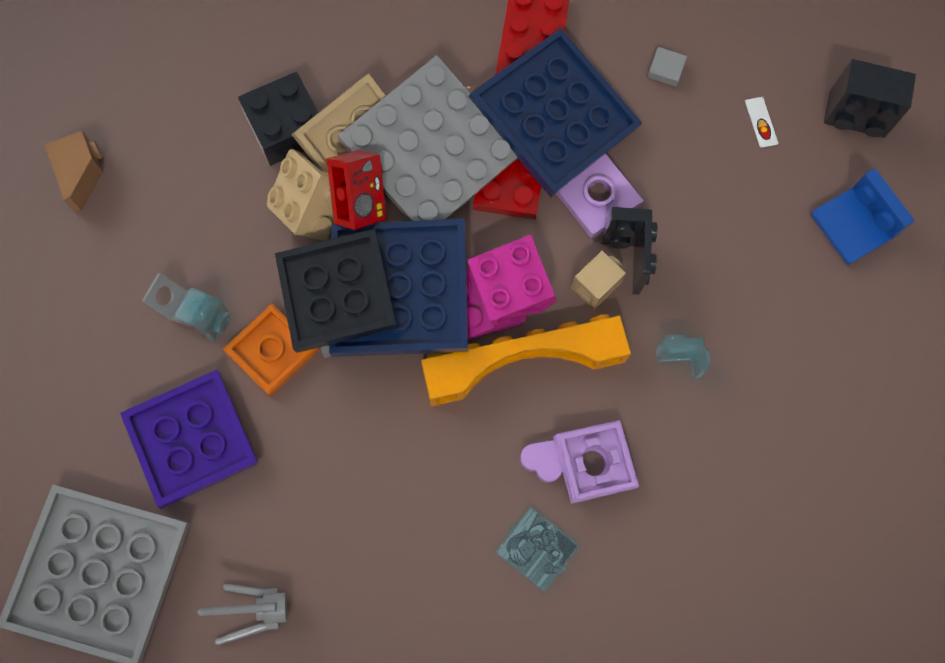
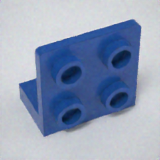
[811,168,915,265]

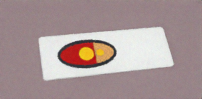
[745,97,778,148]

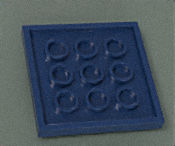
[468,28,642,197]
[329,219,469,357]

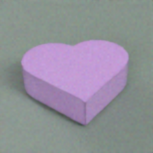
[520,440,562,483]

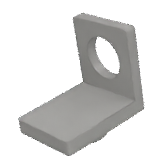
[142,273,212,327]

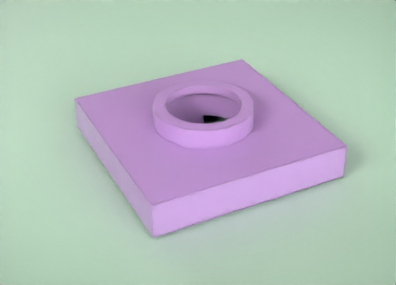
[556,154,644,239]
[553,420,639,504]

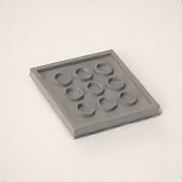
[338,55,518,221]
[0,484,190,663]

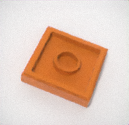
[223,303,319,398]

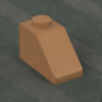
[44,131,103,213]

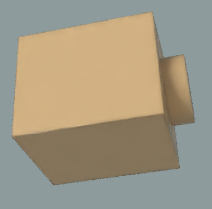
[571,251,626,310]

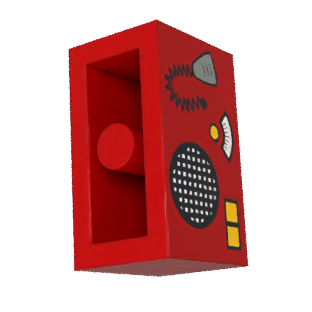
[326,150,386,230]

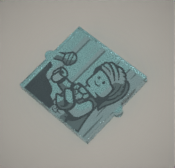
[496,507,580,592]

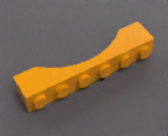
[421,314,631,407]

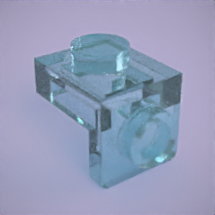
[176,288,229,342]
[656,334,711,378]

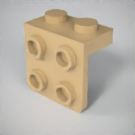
[267,149,334,241]

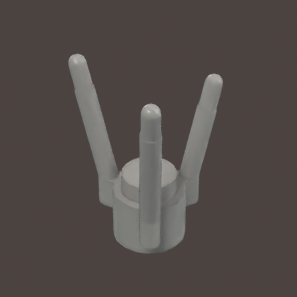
[197,584,288,645]

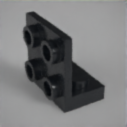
[602,207,658,295]

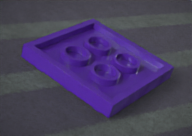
[120,370,259,509]

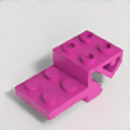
[467,235,557,342]

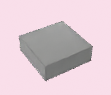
[647,47,687,87]

